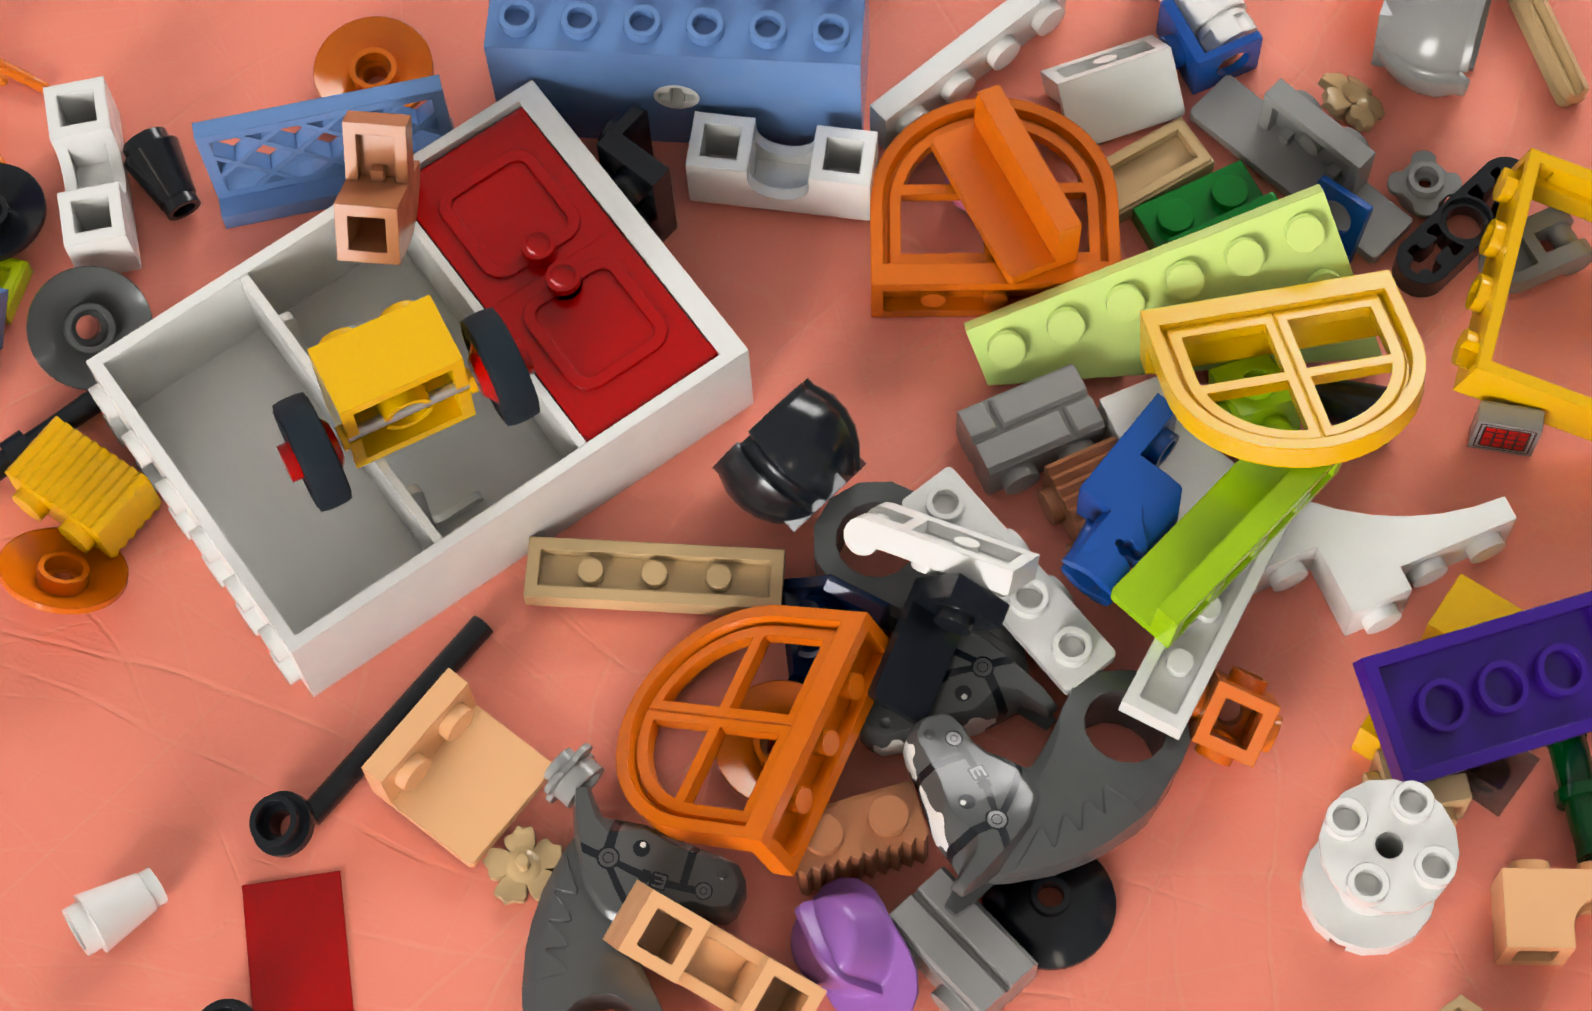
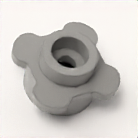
[1387,150,1462,218]
[543,743,604,808]

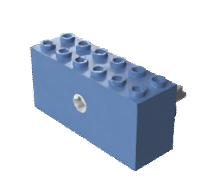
[484,0,870,146]

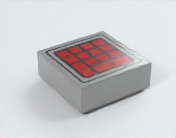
[1467,400,1545,457]

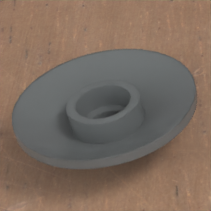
[26,266,152,390]

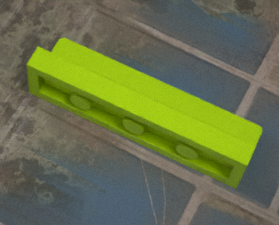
[1110,420,1343,648]

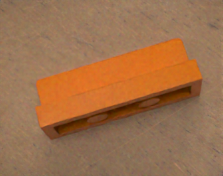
[931,84,1082,284]

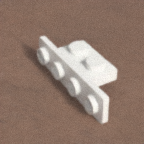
[902,467,1116,695]

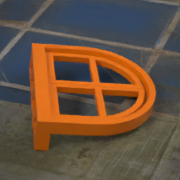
[870,98,1121,317]
[615,605,890,877]

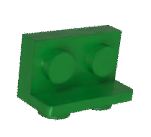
[1131,160,1278,250]

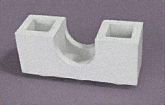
[43,76,142,273]
[685,111,879,221]

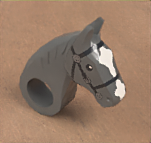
[814,482,1058,756]
[903,670,1191,917]
[522,786,747,1011]

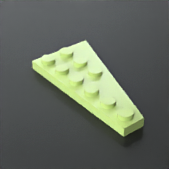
[964,184,1382,386]

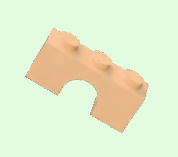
[1490,859,1592,966]
[603,880,827,1011]

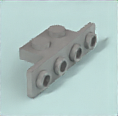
[1189,75,1412,263]

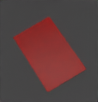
[242,871,354,1011]

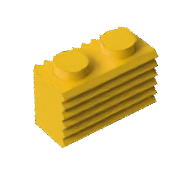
[5,416,161,558]

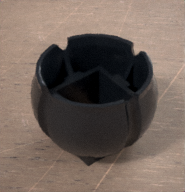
[712,378,866,532]

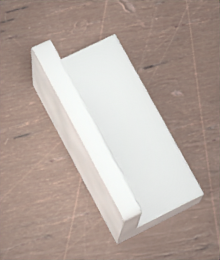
[1040,35,1185,144]

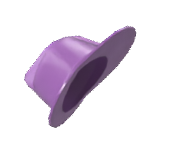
[790,878,919,1011]

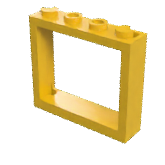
[1452,148,1592,441]

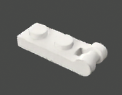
[844,502,1040,597]

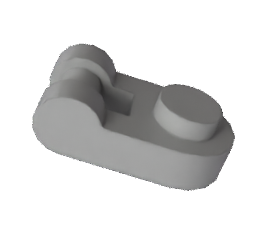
[1478,207,1592,294]

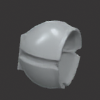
[1371,0,1491,98]

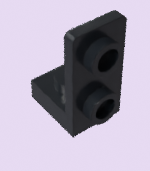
[868,573,1010,724]

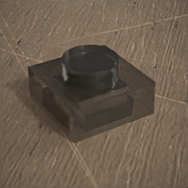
[1453,751,1540,817]

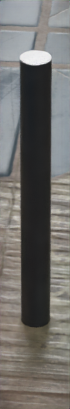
[307,615,493,825]

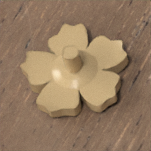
[1317,73,1385,133]
[483,826,563,905]

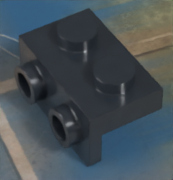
[596,104,677,242]

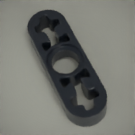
[1392,157,1519,297]

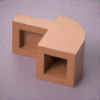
[333,110,420,265]

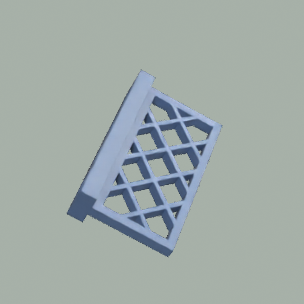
[192,74,454,229]

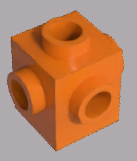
[1188,666,1283,768]

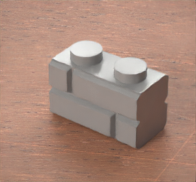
[956,363,1105,495]
[889,867,1038,1011]

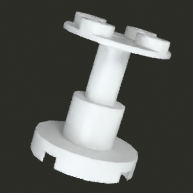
[1299,779,1460,956]

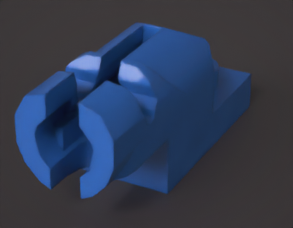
[1061,393,1182,606]

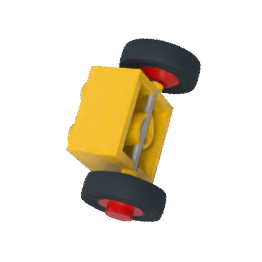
[272,294,540,512]

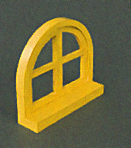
[1140,270,1426,468]

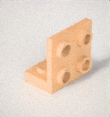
[361,668,552,867]

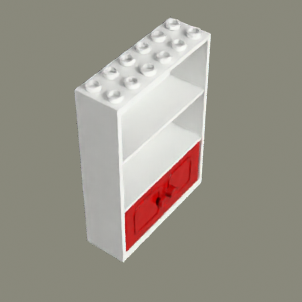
[86,80,754,697]

